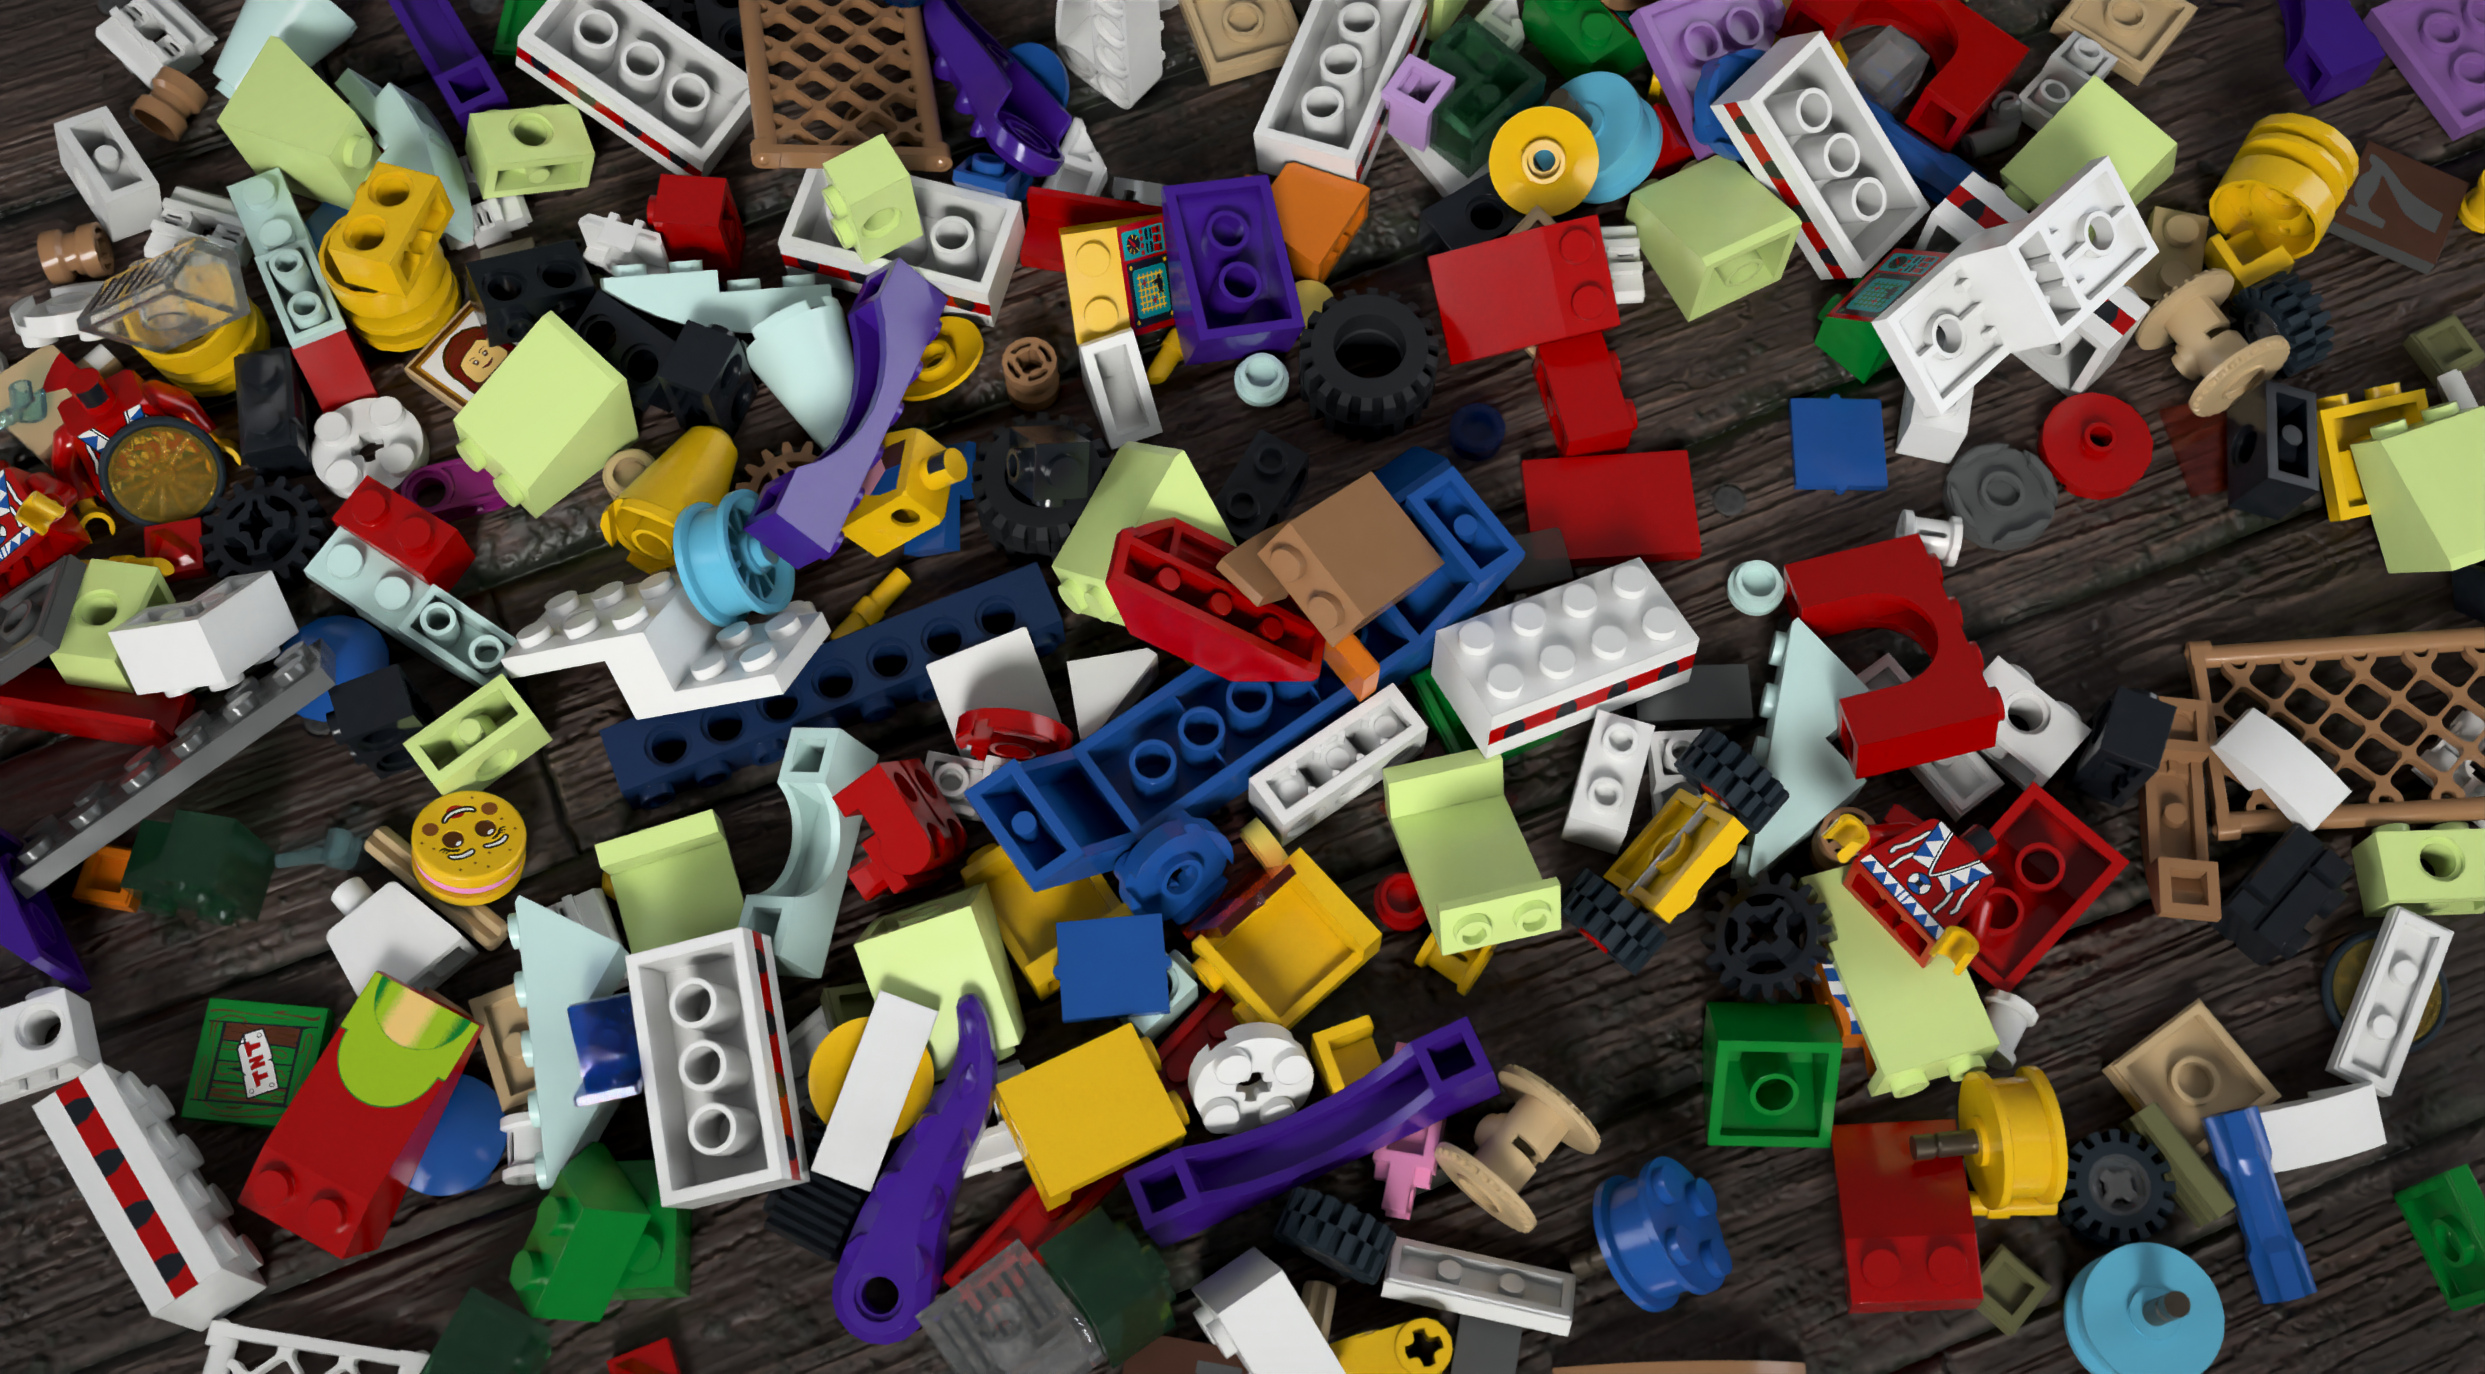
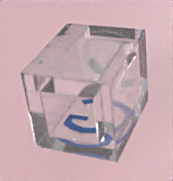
[1846,25,1930,111]

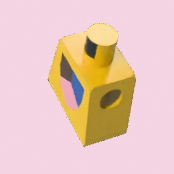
[841,428,968,557]

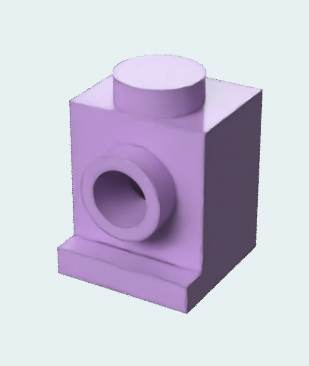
[1381,53,1456,152]

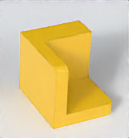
[2203,229,2295,305]
[1310,1015,1382,1097]

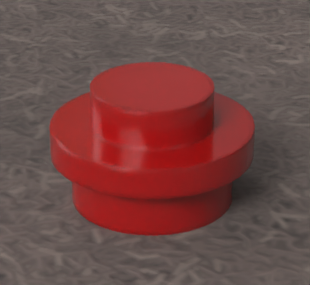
[1373,872,1427,931]

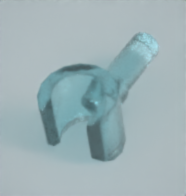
[0,380,48,432]
[274,828,363,870]

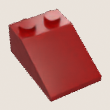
[1427,214,1621,366]
[1969,781,2130,993]
[1831,1119,1984,1314]

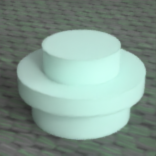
[1234,353,1289,407]
[1727,560,1785,616]

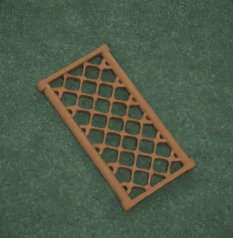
[738,0,952,172]
[2184,627,2485,841]

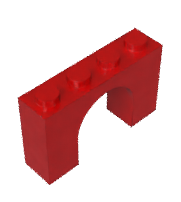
[1776,0,2030,152]
[1783,533,2005,780]

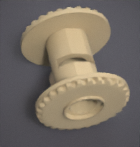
[2134,268,2291,417]
[1434,1064,1601,1233]

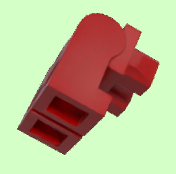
[832,758,967,902]

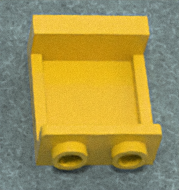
[960,843,1134,1002]
[1191,847,1382,1031]
[995,1022,1190,1212]

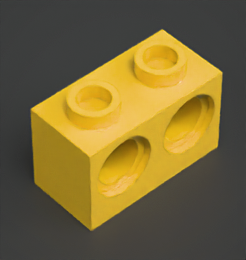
[327,161,455,298]

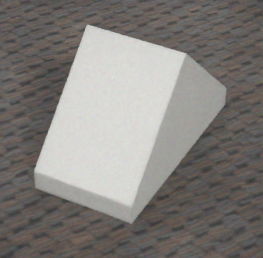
[1078,327,1163,450]
[1067,648,1159,742]

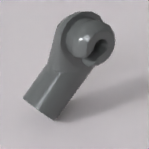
[1960,91,2023,160]

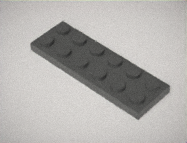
[10,638,336,900]

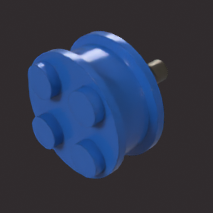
[1570,1157,1732,1313]

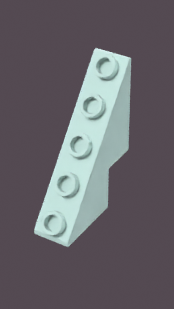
[1730,617,1871,886]
[507,895,641,1190]

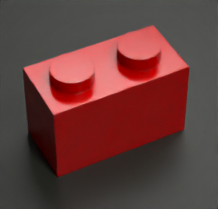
[647,174,746,282]
[1532,331,1638,458]
[331,475,476,593]

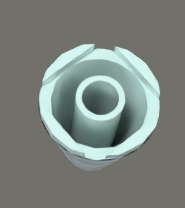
[212,0,358,100]
[740,296,854,451]

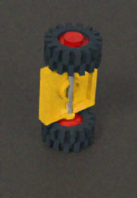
[1561,727,1790,975]

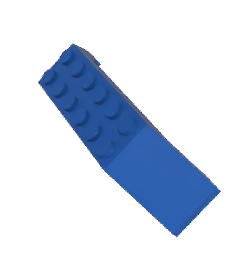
[964,466,1526,893]

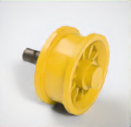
[1909,1065,2068,1211]

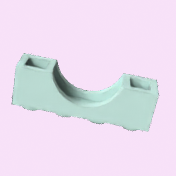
[738,727,879,978]

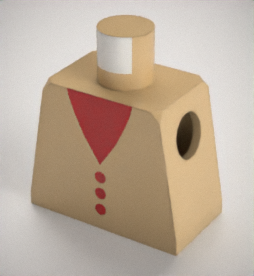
[0,344,125,472]

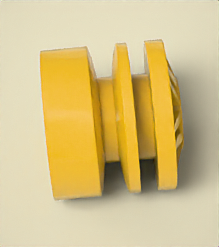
[2209,113,2359,259]
[318,215,462,352]
[117,252,270,397]

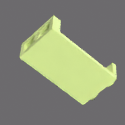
[1382,748,1561,956]
[594,809,745,954]
[1797,864,2001,1098]

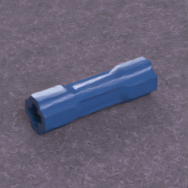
[1858,89,1988,204]
[2200,1105,2318,1305]

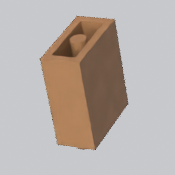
[1257,471,1445,648]

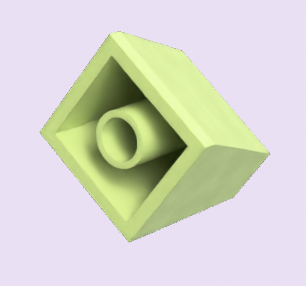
[217,35,382,210]
[2000,74,2178,244]
[1624,155,1802,322]
[453,310,640,519]
[2350,401,2485,573]
[1051,441,1237,626]
[854,882,1026,1082]

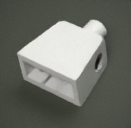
[326,877,479,997]

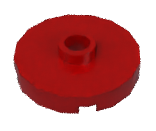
[2037,392,2153,500]
[955,708,1073,762]

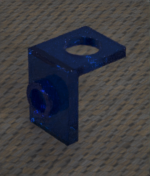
[567,992,644,1107]

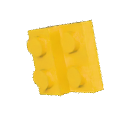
[2316,382,2429,522]

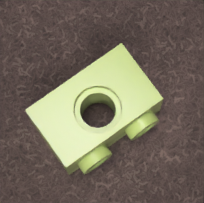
[465,104,595,199]
[821,133,923,265]
[49,558,176,693]
[403,673,553,796]
[2351,821,2485,917]

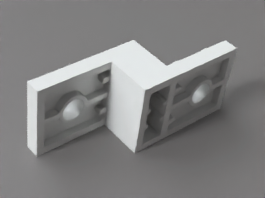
[1871,155,2159,418]
[500,571,831,720]

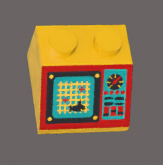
[1058,213,1175,346]

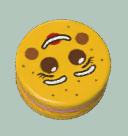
[411,790,527,906]

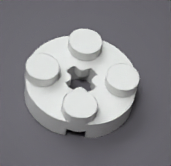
[9,281,124,348]
[311,396,430,499]
[1188,1022,1314,1135]

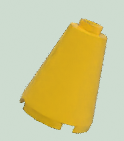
[600,426,738,575]

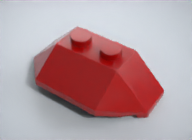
[1105,517,1326,682]

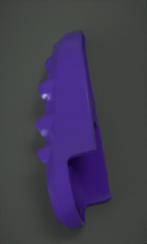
[923,0,1072,177]
[832,993,998,1345]

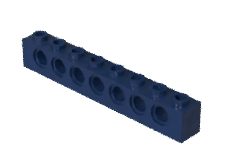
[599,562,1066,811]

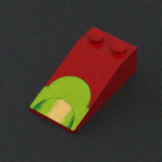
[237,971,485,1260]

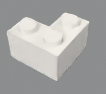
[108,570,299,698]
[1191,1247,1346,1374]

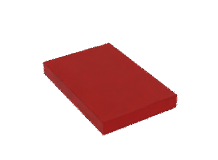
[1520,450,1702,570]

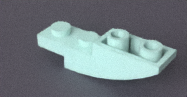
[335,68,474,244]
[227,167,347,350]
[600,260,832,333]
[304,526,518,688]

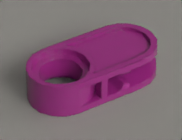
[401,458,508,522]

